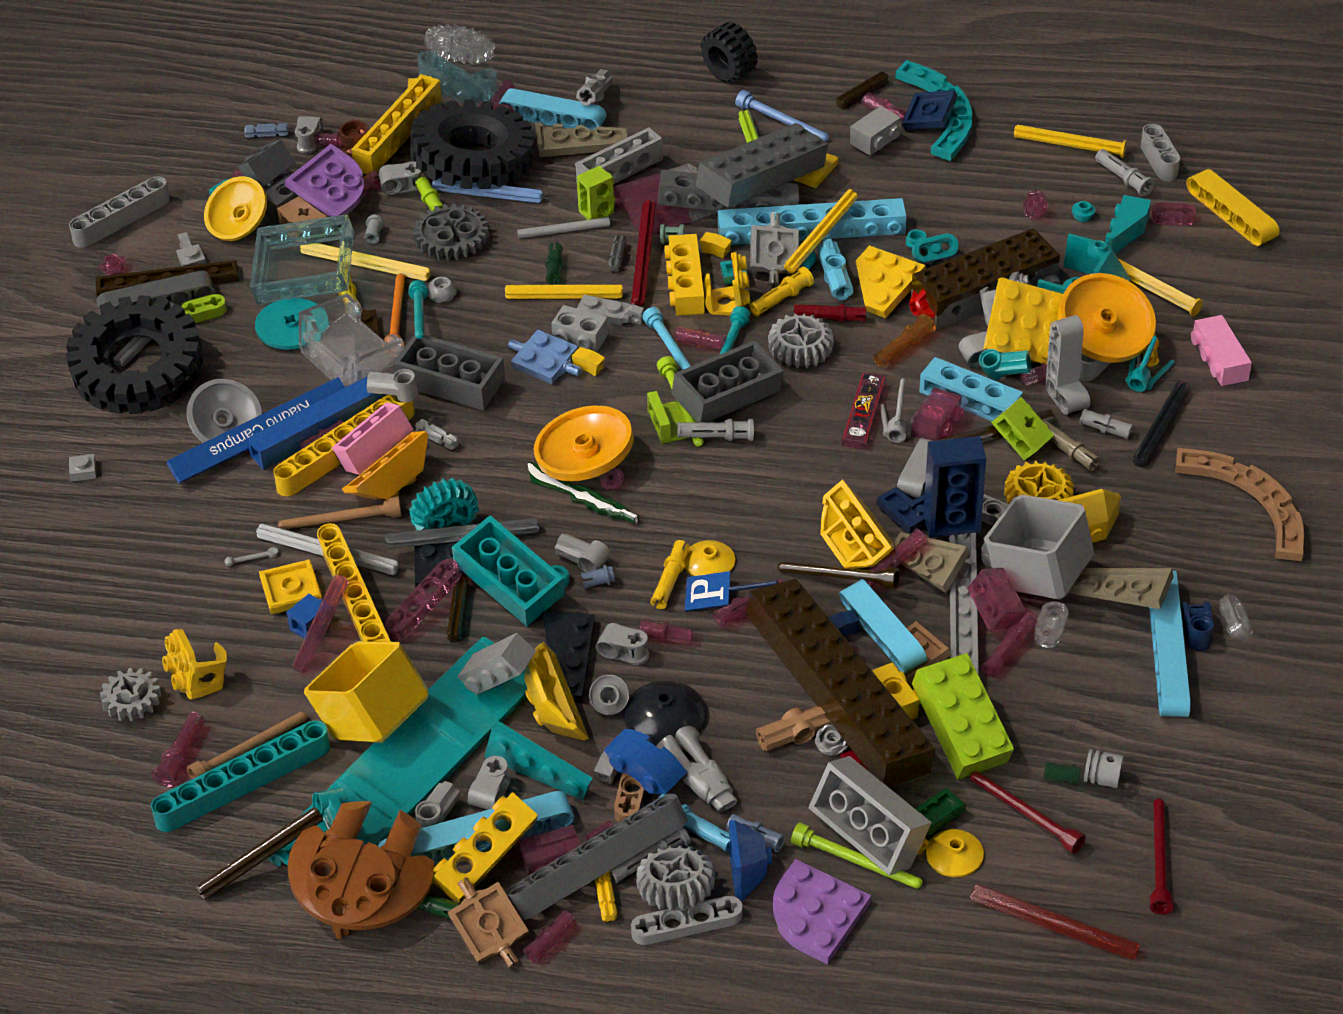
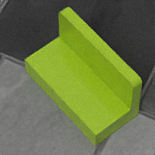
[647,391,689,444]

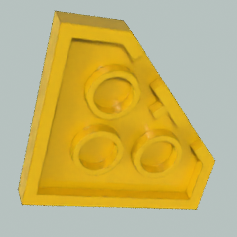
[856,245,926,318]

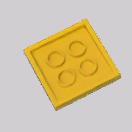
[983,277,1063,366]

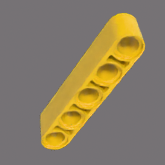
[1186,169,1280,246]

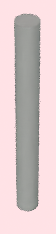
[517,217,610,239]

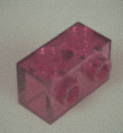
[967,568,1026,631]

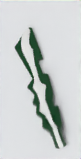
[528,462,639,525]

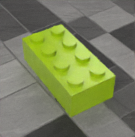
[912,653,1014,780]

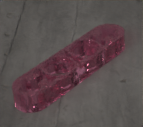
[385,559,461,640]

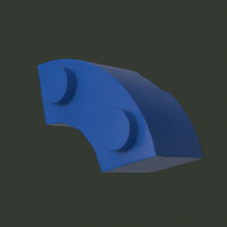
[604,729,687,794]

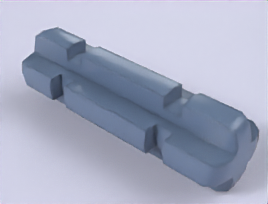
[244,123,289,138]

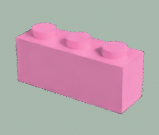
[1191,315,1252,386]
[332,402,413,475]

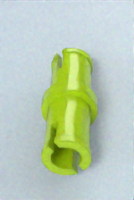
[415,177,443,212]

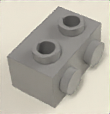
[850,106,901,155]

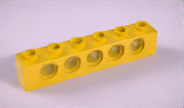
[351,74,442,177]

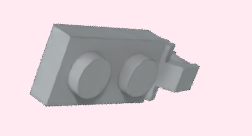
[577,295,644,326]

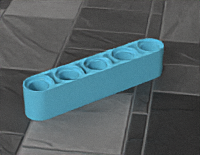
[498,89,607,130]
[839,579,928,674]

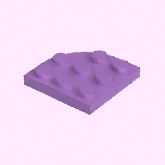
[285,144,364,222]
[773,859,871,965]

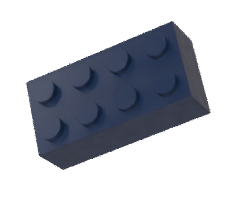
[924,436,987,538]

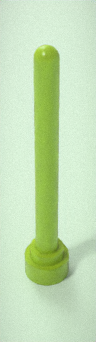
[657,356,703,447]
[791,822,922,889]

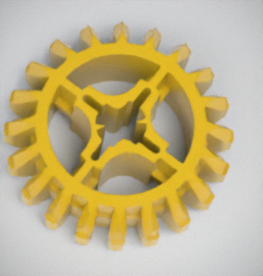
[1004,460,1074,504]

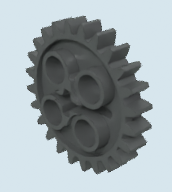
[413,203,489,261]

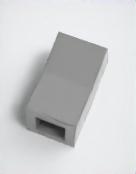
[594,751,618,785]

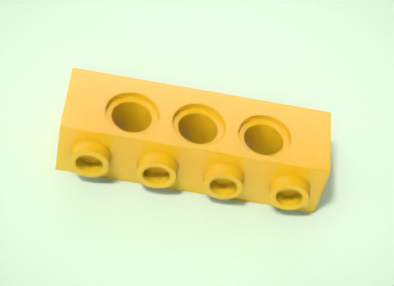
[664,234,704,316]
[433,792,538,903]

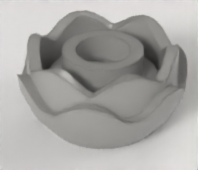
[428,277,457,303]
[815,724,849,756]

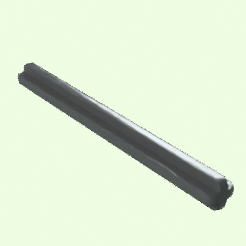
[385,518,539,549]

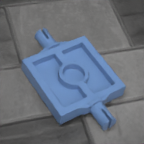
[508,329,582,385]

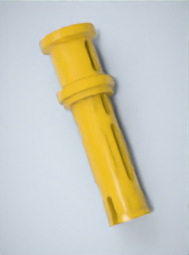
[749,267,814,317]

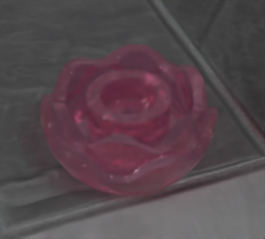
[1023,190,1048,219]

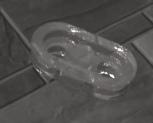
[1219,593,1253,641]
[1034,601,1068,648]

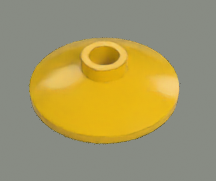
[684,540,735,576]
[926,829,984,878]

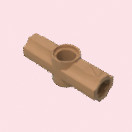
[756,706,832,751]

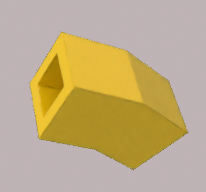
[699,232,732,259]
[572,347,605,376]

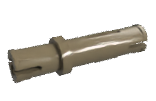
[1042,419,1101,471]

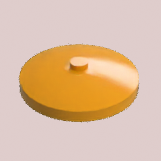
[1058,273,1156,363]
[534,406,634,481]

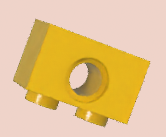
[872,663,921,720]

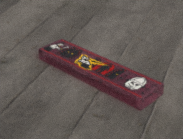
[841,372,886,450]

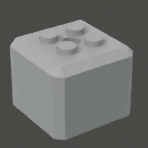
[984,495,1094,600]

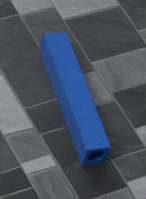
[247,376,387,470]

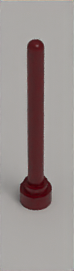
[970,771,1086,854]
[1150,798,1174,915]

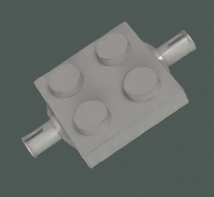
[750,212,799,287]

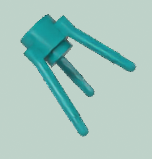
[1125,336,1175,392]

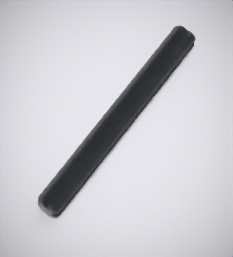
[1133,380,1189,467]

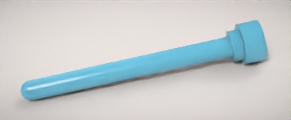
[642,307,691,370]

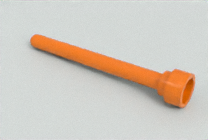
[383,273,405,355]

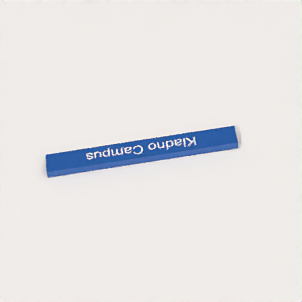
[166,377,345,484]

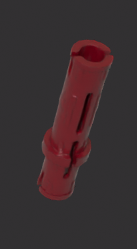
[793,303,867,323]

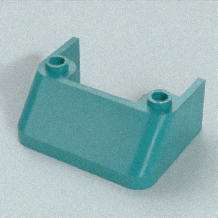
[1037,233,1131,294]

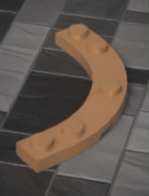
[1175,448,1304,561]

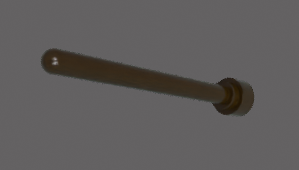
[777,562,900,589]

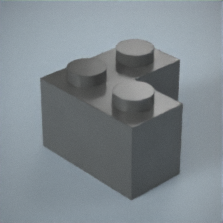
[238,140,296,189]

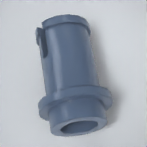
[580,565,615,589]

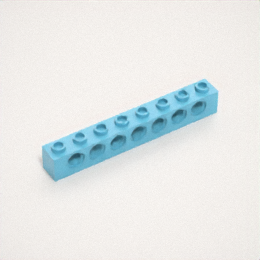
[718,198,906,245]

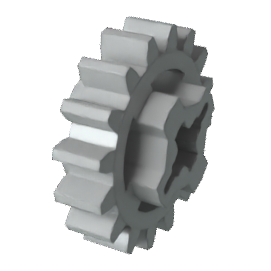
[100,668,161,721]

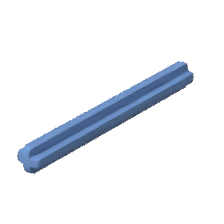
[432,178,543,204]

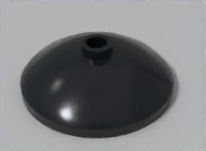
[624,680,706,746]

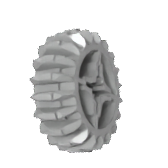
[768,313,834,369]
[636,845,715,912]

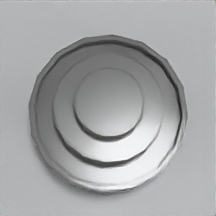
[589,674,630,715]

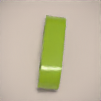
[181,294,227,323]

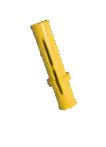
[650,540,690,609]

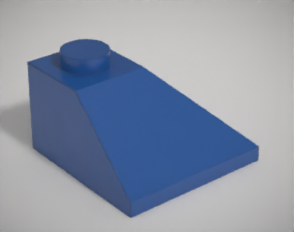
[729,820,772,902]

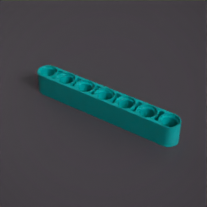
[151,721,330,832]

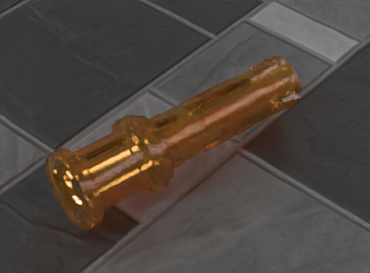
[873,314,935,368]

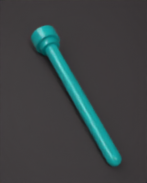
[409,280,428,339]
[719,306,751,355]

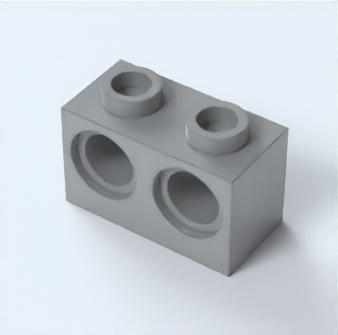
[551,305,608,353]

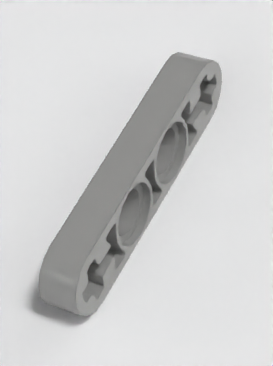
[631,896,743,945]

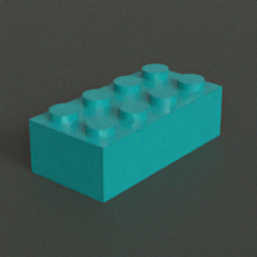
[452,515,565,627]

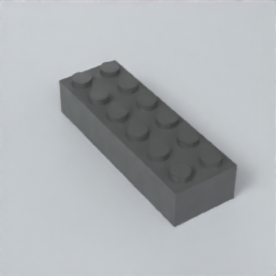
[696,123,829,208]

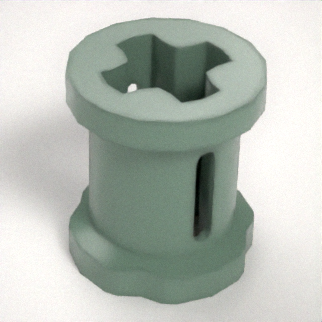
[660,224,685,245]

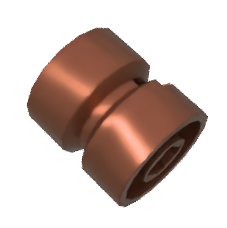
[339,120,369,159]

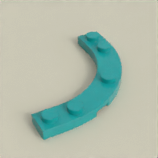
[895,60,972,161]

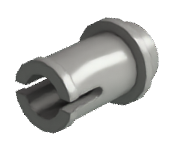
[364,214,384,244]

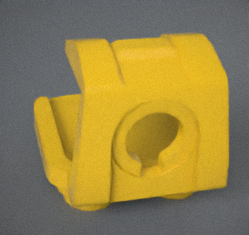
[704,252,750,316]
[162,629,227,699]

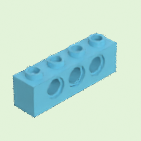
[920,357,1023,421]

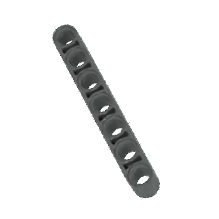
[505,793,688,920]

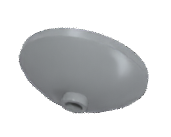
[187,379,262,443]

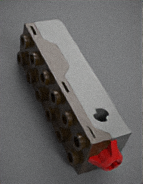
[909,228,1060,331]

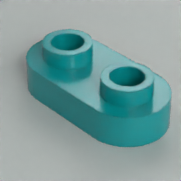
[912,233,959,263]

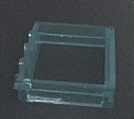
[250,214,354,304]

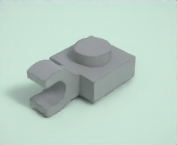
[176,232,206,266]

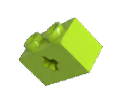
[991,397,1054,460]

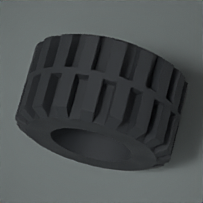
[700,22,758,83]

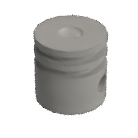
[1084,749,1124,788]

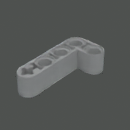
[1046,315,1090,415]

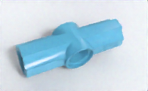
[817,239,853,301]

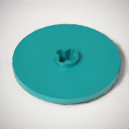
[255,298,327,350]

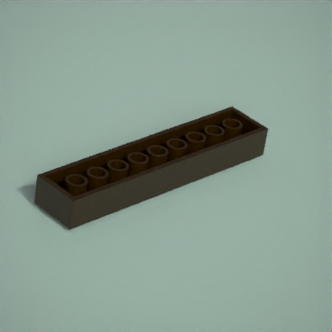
[747,579,936,787]

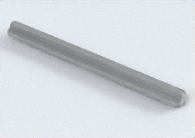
[256,523,400,575]

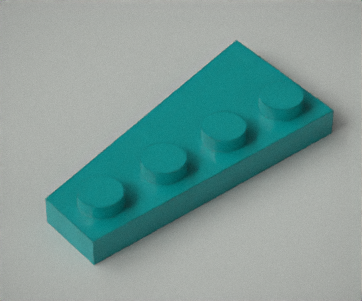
[484,721,593,800]

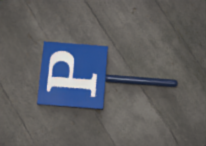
[685,571,779,612]

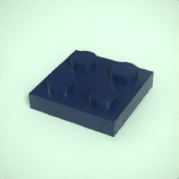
[902,90,958,130]

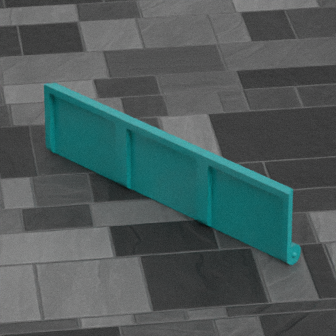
[268,637,528,876]

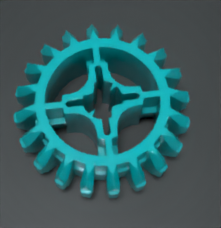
[409,477,479,530]

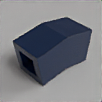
[829,610,860,636]

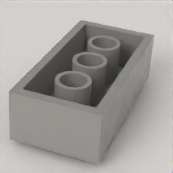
[808,756,932,876]

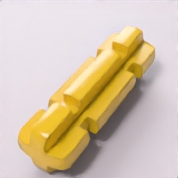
[595,871,617,922]

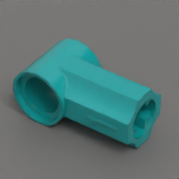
[979,349,1031,380]
[312,787,348,830]

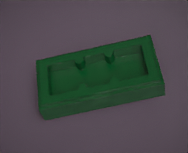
[916,788,966,838]

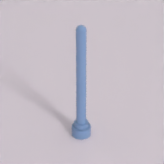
[735,90,829,142]

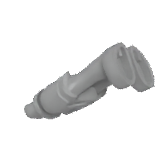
[656,726,737,813]

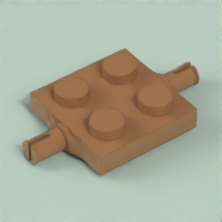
[448,877,529,968]

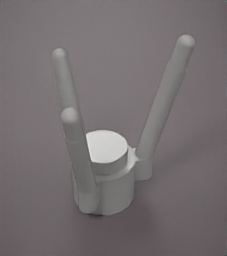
[880,378,920,443]

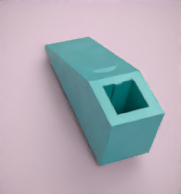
[1105,195,1151,253]

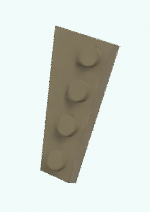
[535,123,627,157]
[1068,568,1174,609]

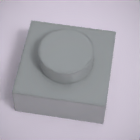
[69,454,96,482]

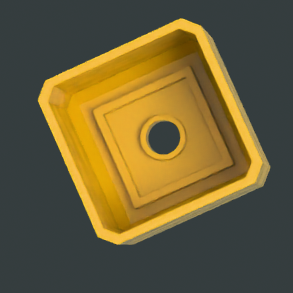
[304,641,428,743]

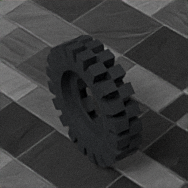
[66,295,203,414]

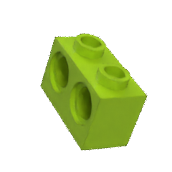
[577,166,615,220]

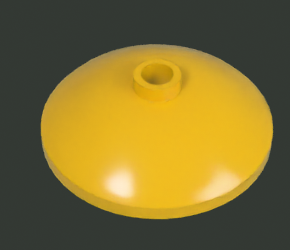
[204,176,267,241]

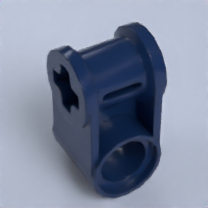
[1181,601,1214,651]

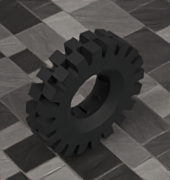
[410,100,534,189]

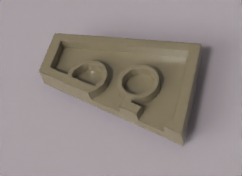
[889,532,970,593]

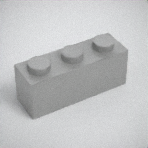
[457,633,536,695]

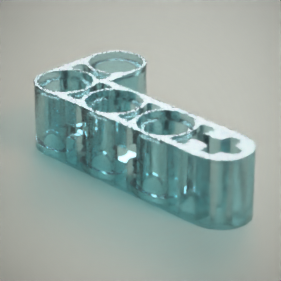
[417,50,498,106]

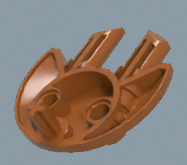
[288,801,434,939]

